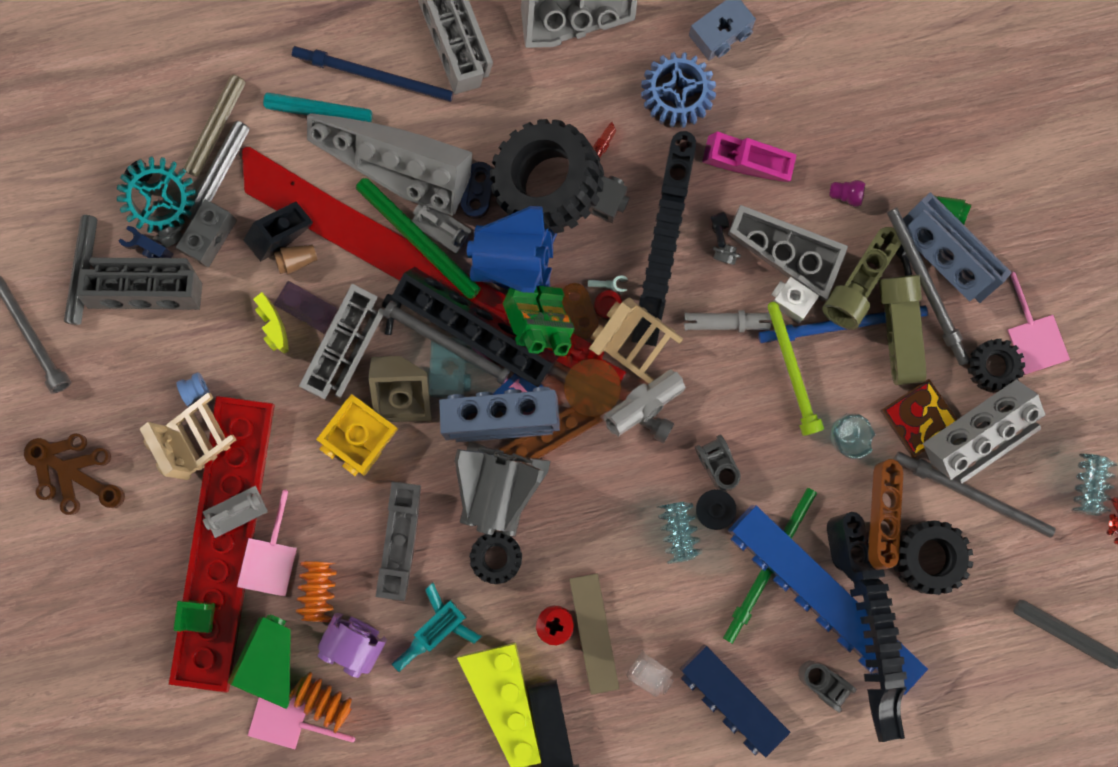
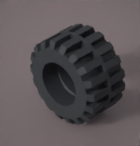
[894,520,973,595]

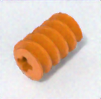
[295,561,337,622]
[289,672,352,734]

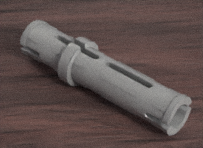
[684,310,771,333]

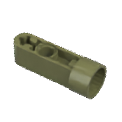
[822,227,901,330]
[879,275,927,385]

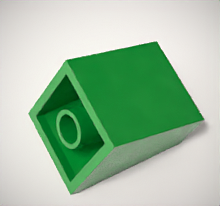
[228,614,291,709]

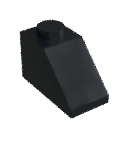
[243,201,313,262]

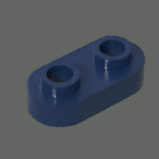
[461,162,493,219]

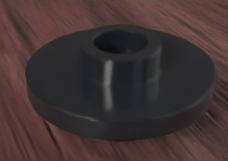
[696,489,736,530]

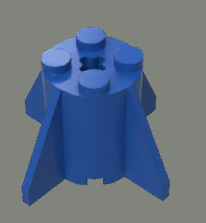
[467,206,557,293]

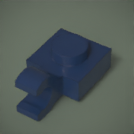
[119,226,173,258]

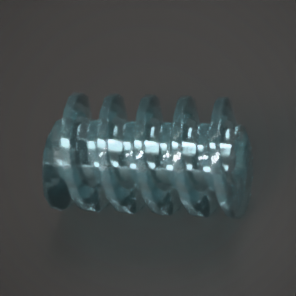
[1072,454,1118,516]
[657,502,702,564]

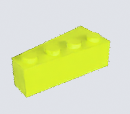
[457,643,542,767]

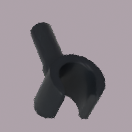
[711,212,729,247]
[896,244,912,276]
[382,294,402,335]

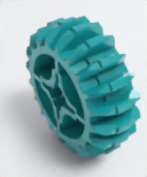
[117,156,196,233]

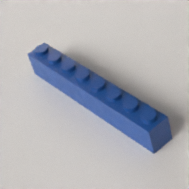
[728,505,928,695]

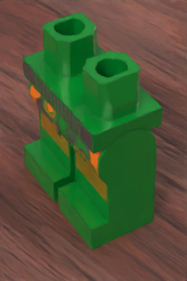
[503,286,575,356]

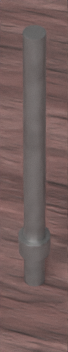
[887,207,970,365]
[894,451,1056,538]

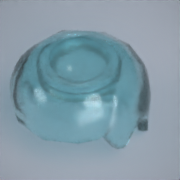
[830,413,875,459]

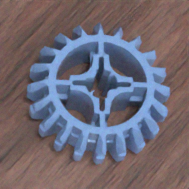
[641,52,716,128]

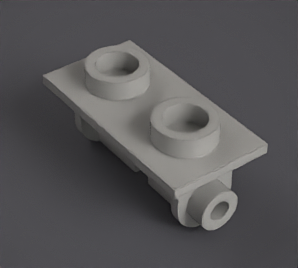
[412,204,472,254]
[203,486,268,538]

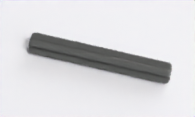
[64,215,98,325]
[1013,600,1118,669]

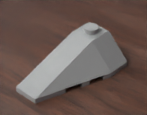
[521,0,637,48]

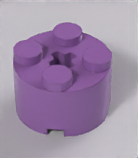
[318,613,387,678]

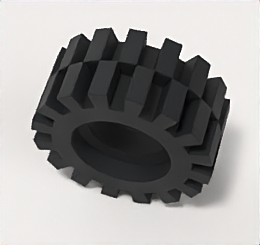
[967,339,1025,392]
[469,531,522,584]

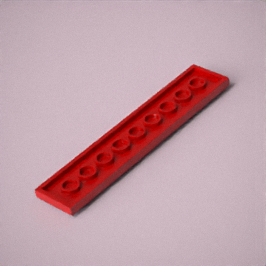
[168,396,275,693]

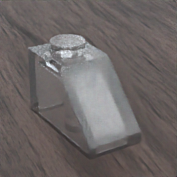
[626,651,674,697]

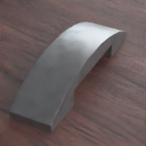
[375,481,421,601]

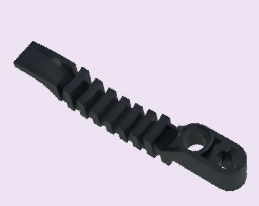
[631,131,696,347]
[827,512,907,742]

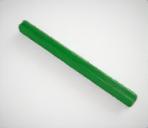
[356,178,480,299]

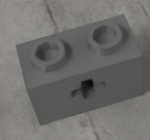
[176,199,237,268]

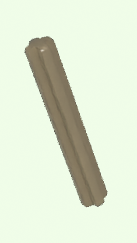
[184,75,245,177]

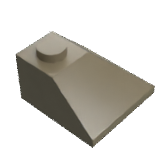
[369,356,432,422]

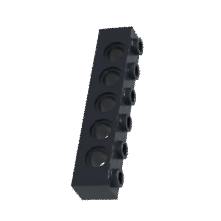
[391,267,559,387]

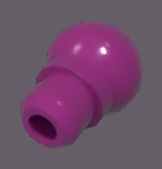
[829,180,865,207]

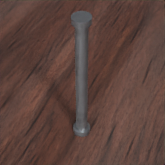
[383,301,510,385]

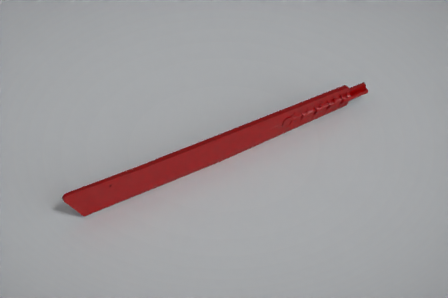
[242,147,627,387]

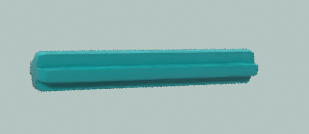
[263,92,373,122]

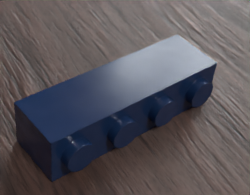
[680,645,791,758]

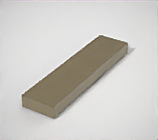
[569,573,619,695]

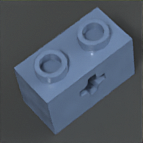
[689,0,756,61]

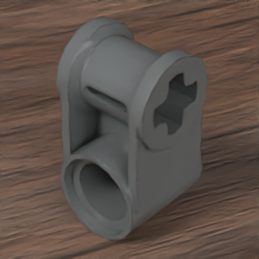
[695,434,741,492]
[798,660,857,713]

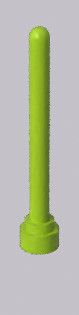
[767,301,824,436]

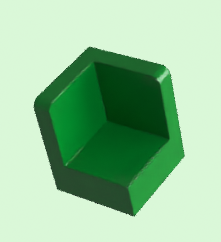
[174,600,216,633]

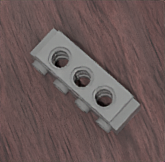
[418,0,493,95]
[298,284,384,400]
[923,379,1045,484]

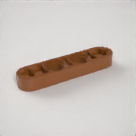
[868,459,903,570]

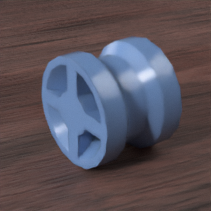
[176,372,210,407]

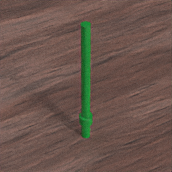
[723,488,817,644]

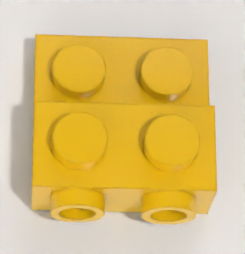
[316,394,398,477]

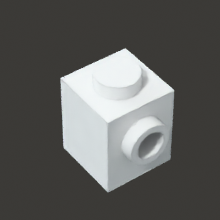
[771,277,819,324]

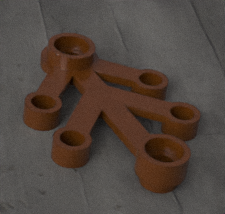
[24,433,125,515]

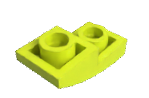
[253,292,289,354]

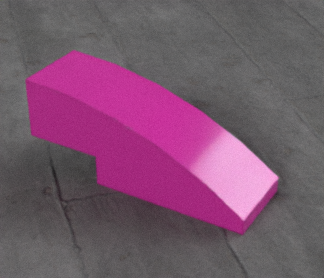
[702,131,796,182]

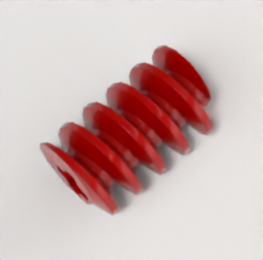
[536,605,574,646]

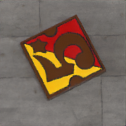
[880,379,957,458]

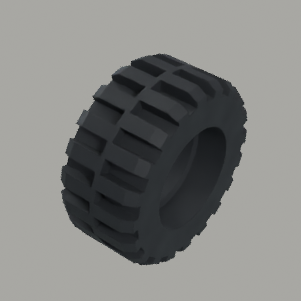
[490,119,604,234]

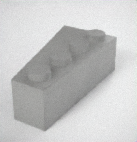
[728,205,848,302]

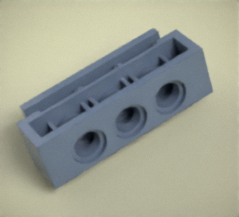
[903,192,1012,303]
[439,387,560,443]

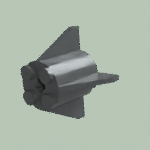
[454,441,551,536]

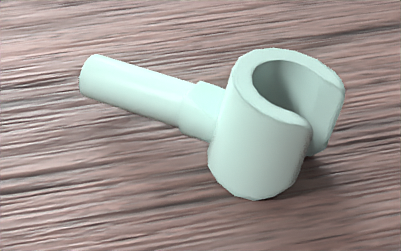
[588,275,628,294]

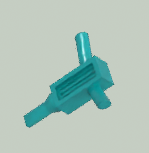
[392,583,482,672]

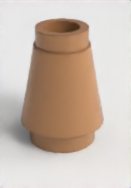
[273,244,318,275]

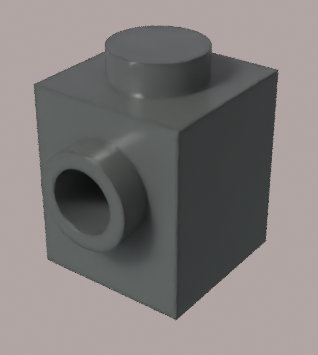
[589,176,630,224]

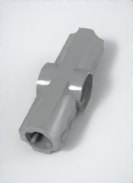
[603,369,686,437]

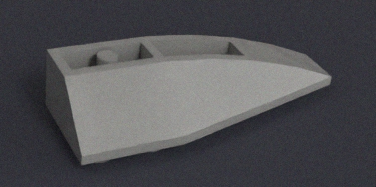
[307,113,472,216]

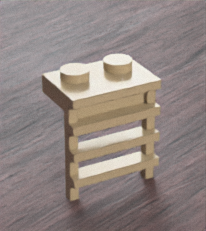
[589,297,684,384]
[140,393,236,480]

